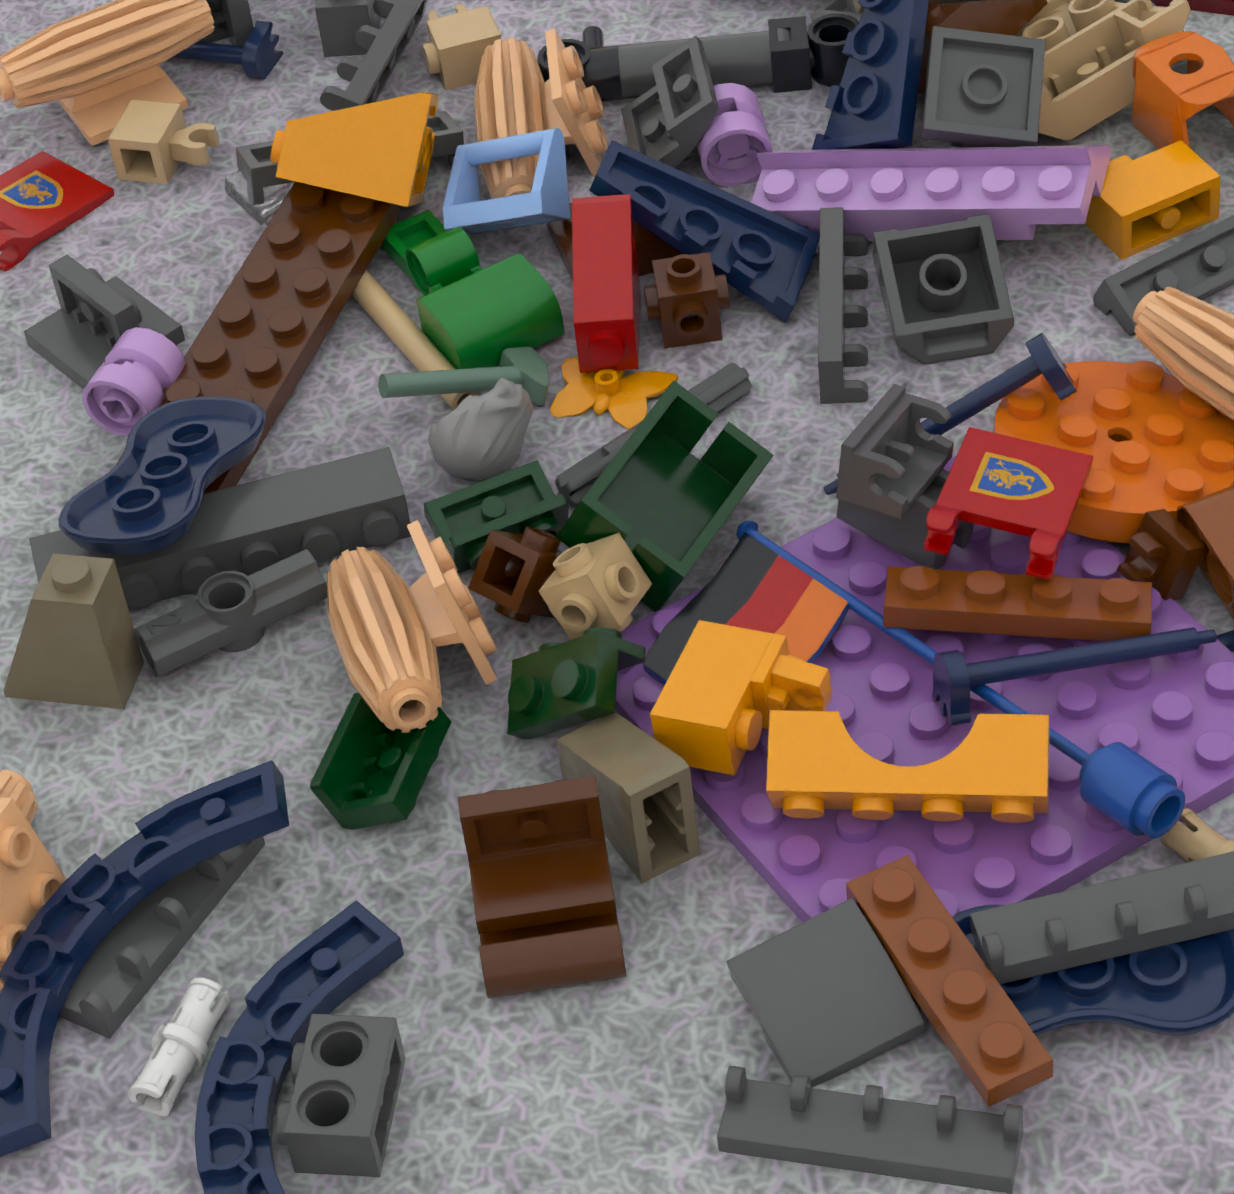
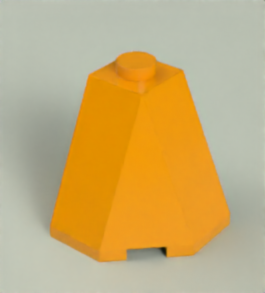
[270,92,439,207]

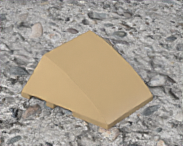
[1015,0,1191,141]

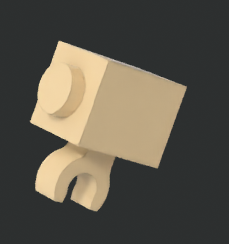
[422,3,502,91]
[108,99,219,184]

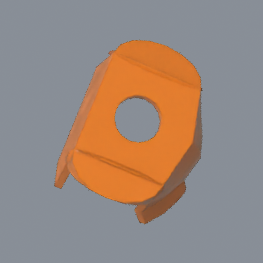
[1131,31,1234,149]

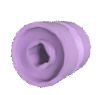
[697,83,773,187]
[82,327,186,436]

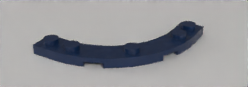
[0,760,289,1157]
[195,900,404,1194]

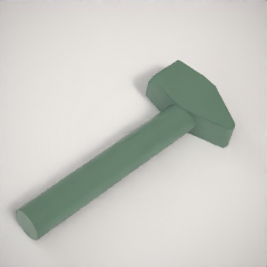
[378,346,549,406]

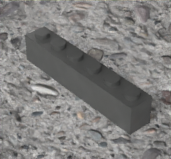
[29,447,411,609]

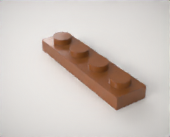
[883,566,1152,641]
[846,855,1053,1107]

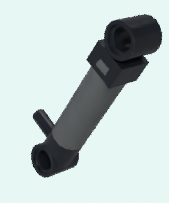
[537,13,859,101]

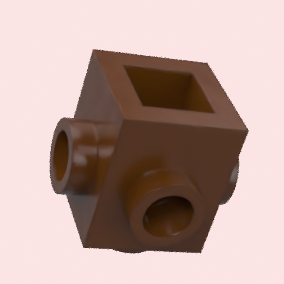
[644,252,730,349]
[468,526,563,623]

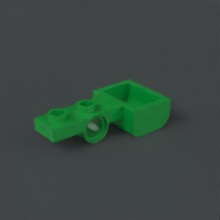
[382,209,565,369]

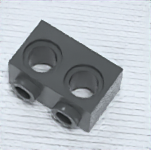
[277,1014,406,1177]

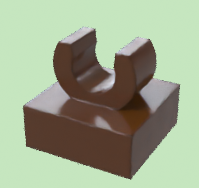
[1117,509,1206,601]

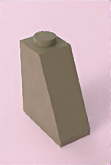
[4,553,144,709]
[556,712,701,883]

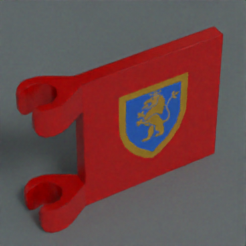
[0,151,114,271]
[923,427,1093,580]

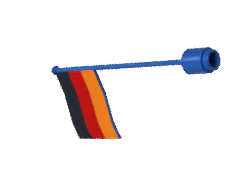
[643,521,1185,839]

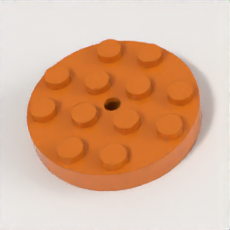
[993,361,1234,543]

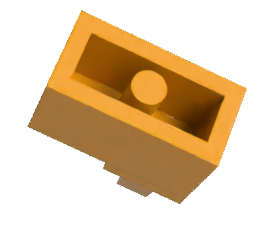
[1085,140,1221,260]
[650,620,832,775]

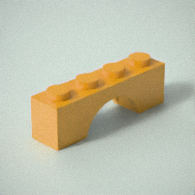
[766,710,1050,823]

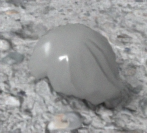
[428,378,533,481]

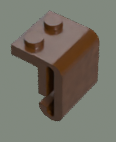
[457,776,627,998]

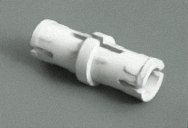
[128,978,231,1116]

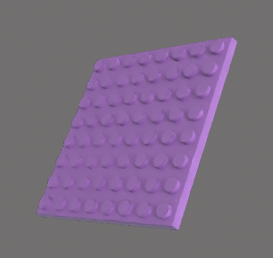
[615,455,1234,923]

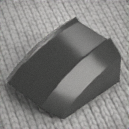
[872,214,1014,364]

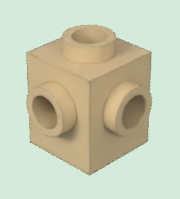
[538,533,652,640]

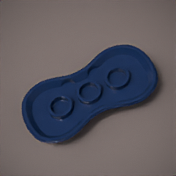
[58,397,266,555]
[952,905,1234,1036]

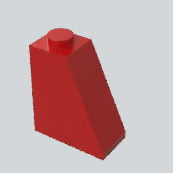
[572,194,641,373]

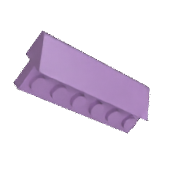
[751,145,1111,241]

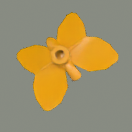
[550,357,678,429]

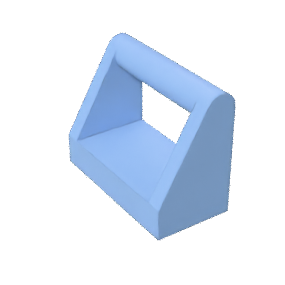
[443,128,570,235]

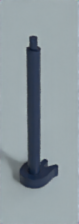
[173,20,283,79]
[823,333,1077,495]
[932,627,1217,726]

